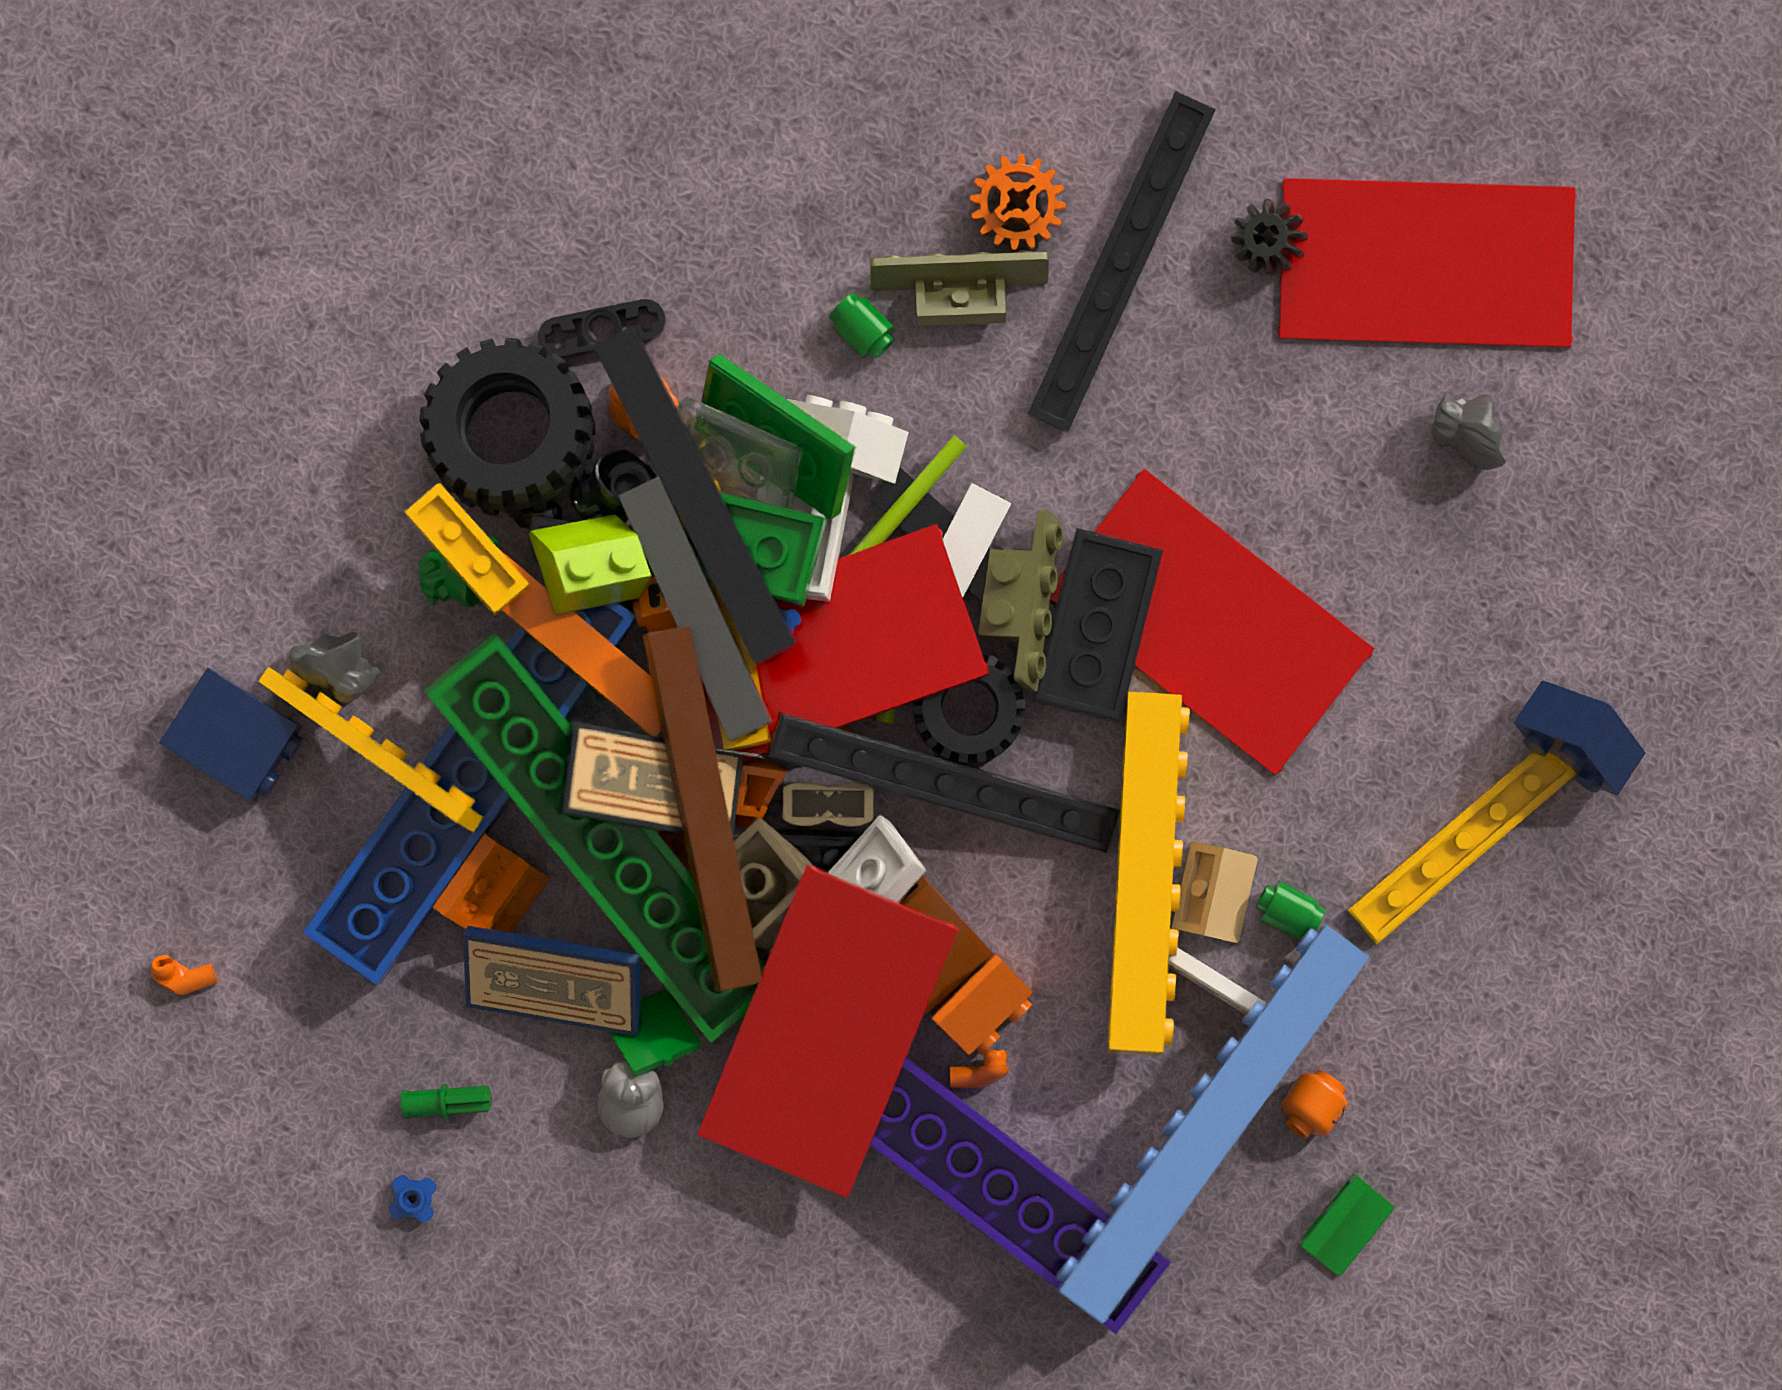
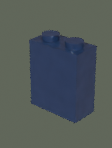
[159,667,303,802]

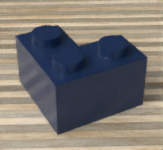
[1513,680,1646,796]

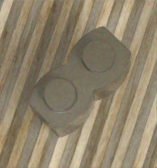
[783,781,874,826]

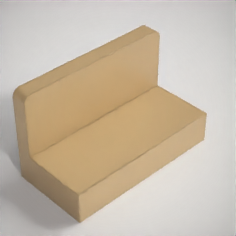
[1172,841,1258,943]

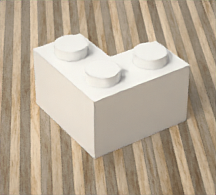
[787,395,909,484]

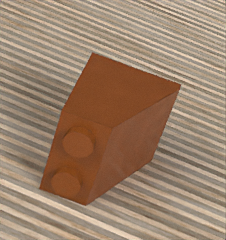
[898,874,993,1013]

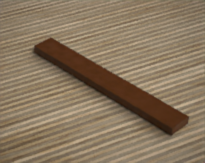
[643,626,763,992]

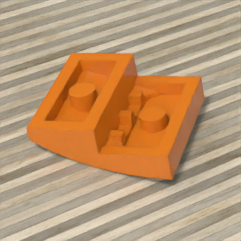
[433,834,550,933]

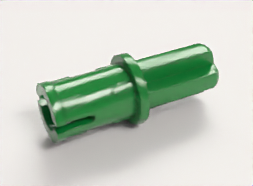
[401,1084,492,1120]

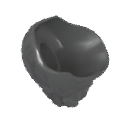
[1431,392,1506,470]
[289,632,380,703]

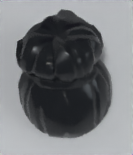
[570,450,658,520]

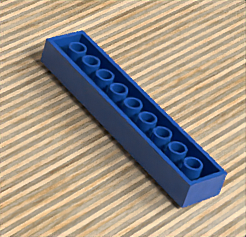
[303,588,637,985]

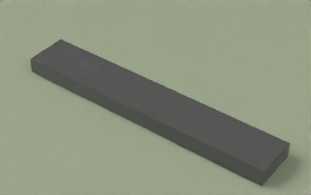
[619,476,773,742]

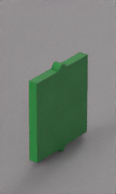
[607,989,702,1077]

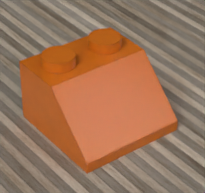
[931,953,1033,1055]

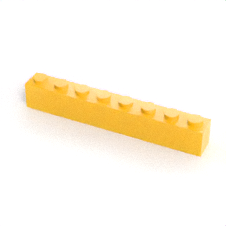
[1107,692,1190,1056]

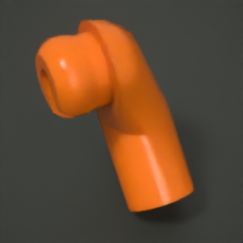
[150,955,218,996]
[949,1050,1010,1089]

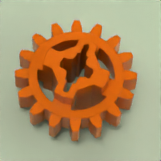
[969,154,1066,252]

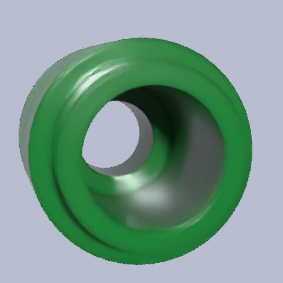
[829,293,895,359]
[1255,881,1325,940]

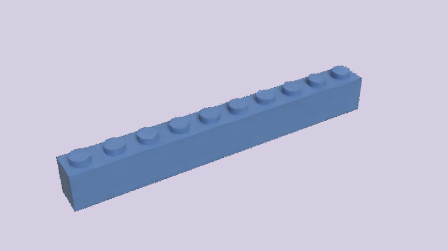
[1055,925,1370,1324]

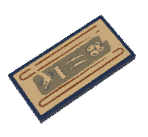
[463,926,641,1036]

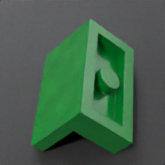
[1298,1173,1394,1275]

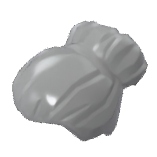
[597,1060,664,1138]

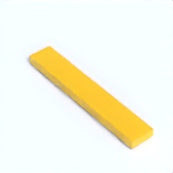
[1347,752,1576,944]

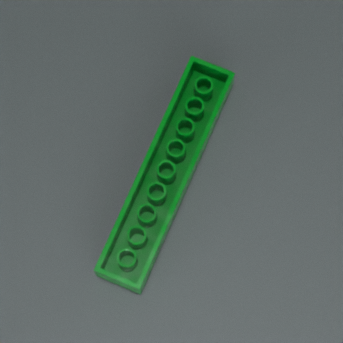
[423,633,765,1043]

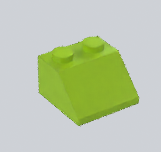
[529,514,651,615]

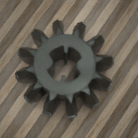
[1231,199,1308,276]

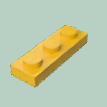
[405,483,529,616]

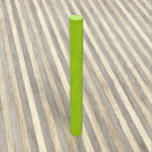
[849,435,968,555]

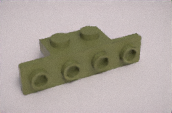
[870,250,1049,326]
[978,509,1064,692]

